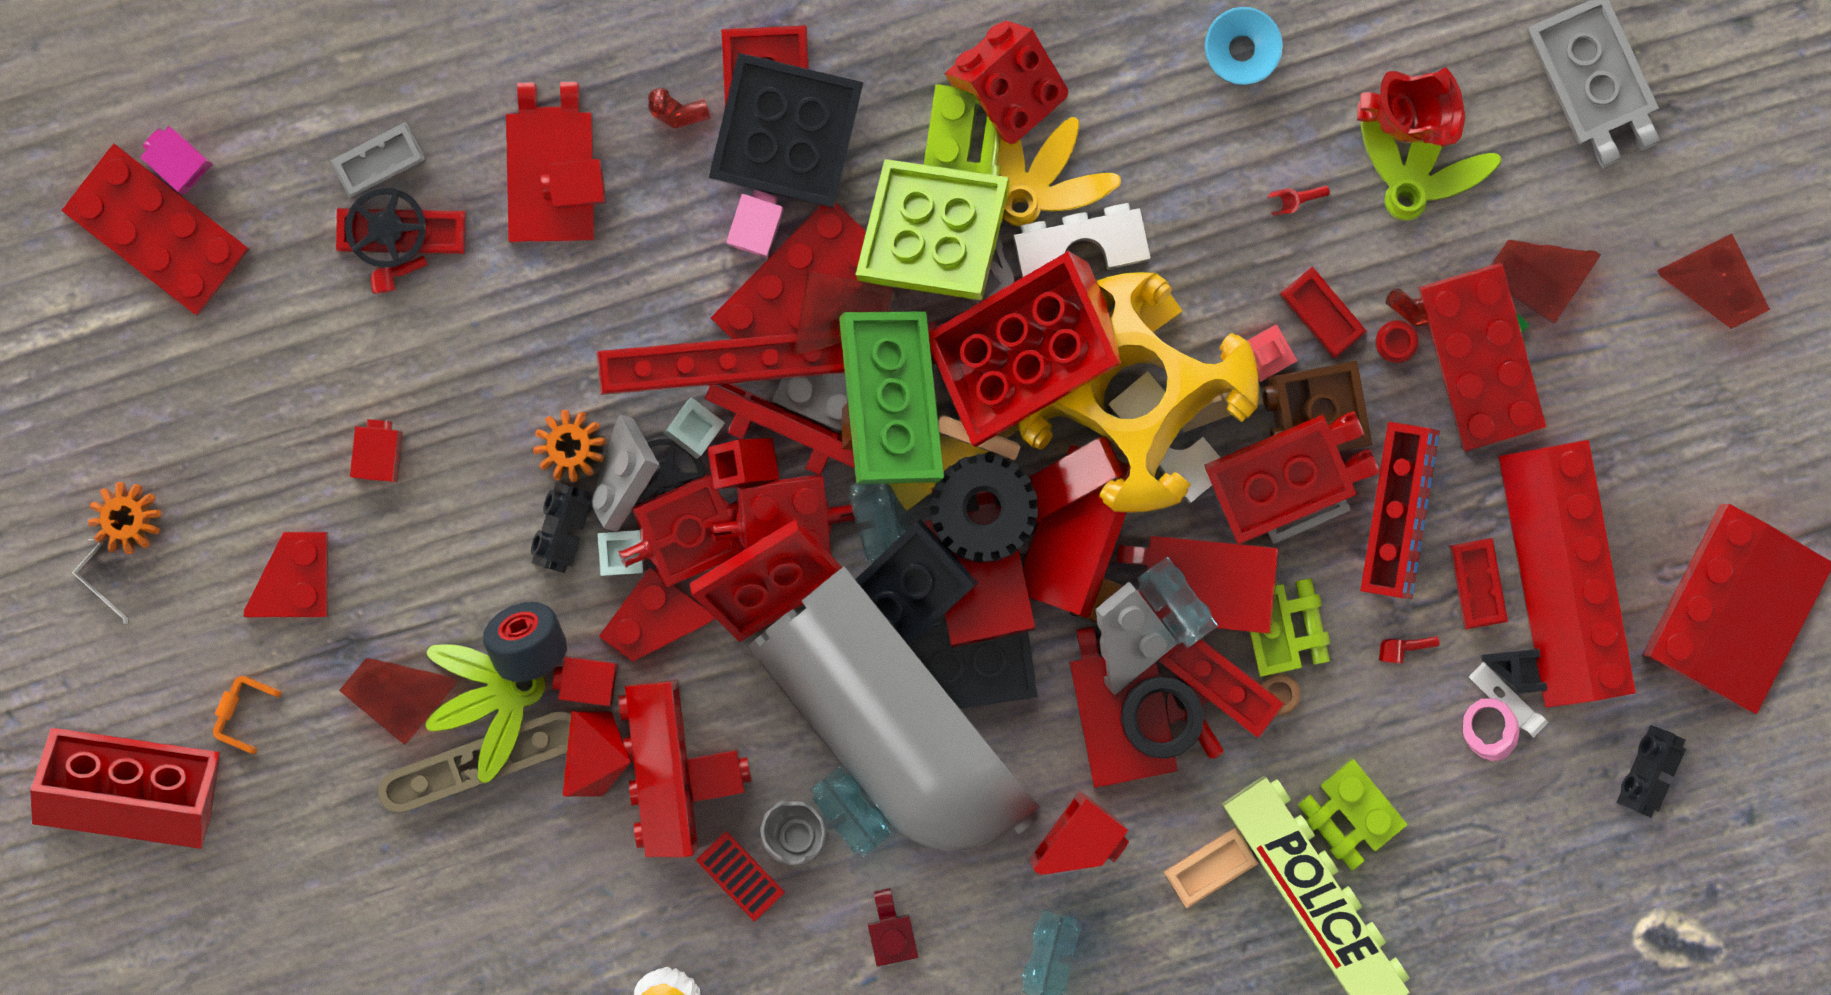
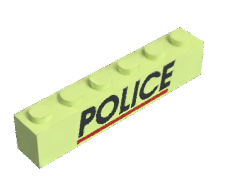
[1221,776,1410,995]

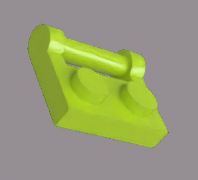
[924,84,1001,176]

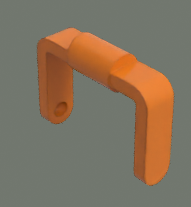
[213,675,282,755]

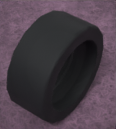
[1120,676,1204,759]

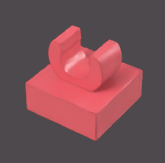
[1247,324,1297,383]

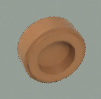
[1260,673,1300,716]

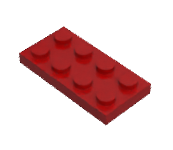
[61,143,250,316]
[710,202,866,339]
[1418,263,1547,451]

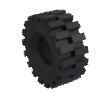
[930,453,1038,563]

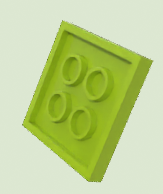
[856,159,1010,301]

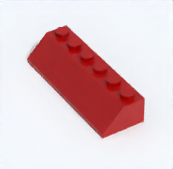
[1498,440,1636,708]

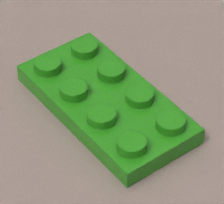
[839,311,944,484]

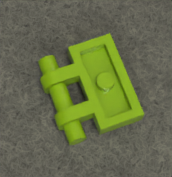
[1249,578,1331,677]
[1297,758,1408,871]

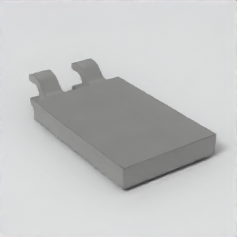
[1526,0,1660,169]

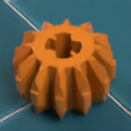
[533,410,606,482]
[88,482,162,554]

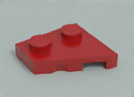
[244,532,328,617]
[599,568,715,661]

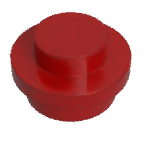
[1375,320,1418,363]

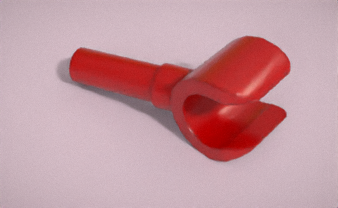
[1267,185,1330,216]
[370,256,428,294]
[1379,636,1440,664]

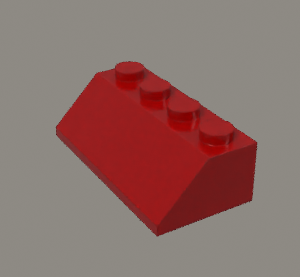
[30,728,220,849]
[1029,790,1129,875]

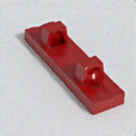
[704,384,855,475]

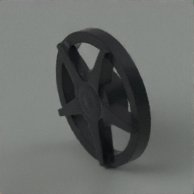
[345,188,426,268]
[635,438,705,505]

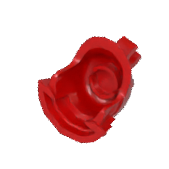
[1357,67,1466,147]

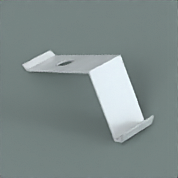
[72,539,128,624]
[1469,663,1549,738]

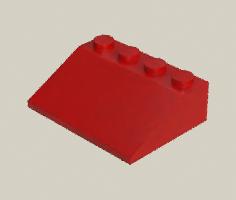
[928,251,1122,447]
[1642,504,1831,715]
[618,679,699,857]

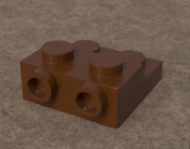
[1262,361,1373,451]

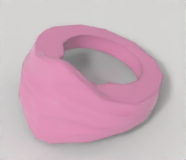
[1463,698,1520,762]

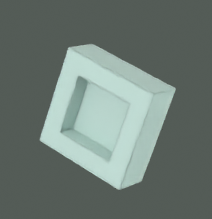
[663,397,725,459]
[598,530,644,576]

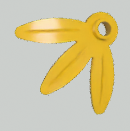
[997,117,1121,227]

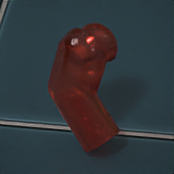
[648,88,711,128]
[1385,288,1428,326]

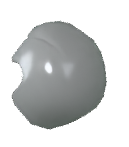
[760,801,827,866]

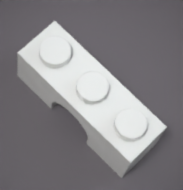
[1013,203,1151,277]
[1107,371,1221,503]

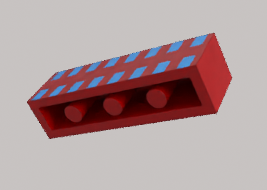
[1360,421,1440,599]

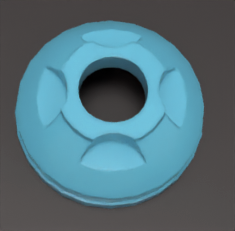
[1204,7,1283,85]

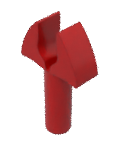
[1166,683,1224,759]

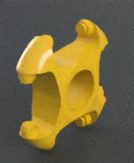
[1017,272,1259,512]

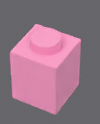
[726,190,784,258]

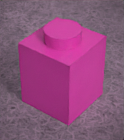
[140,126,213,195]

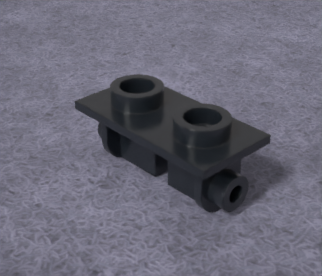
[531,482,592,573]
[1616,725,1687,818]

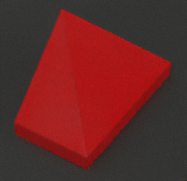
[562,711,631,797]

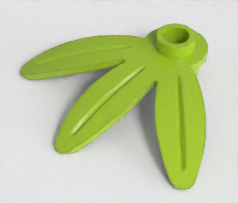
[1361,121,1502,221]
[425,644,545,783]

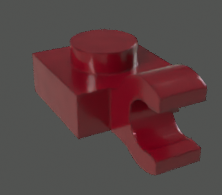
[868,888,919,967]

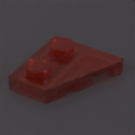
[1657,233,1770,329]
[1489,240,1601,324]
[793,271,893,355]
[339,657,459,745]

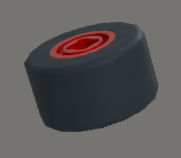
[483,602,567,682]

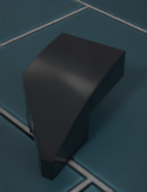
[1481,649,1548,693]

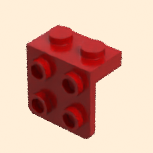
[944,20,1068,144]

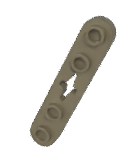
[378,710,571,813]

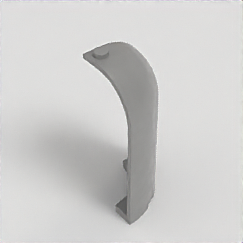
[747,566,1040,851]

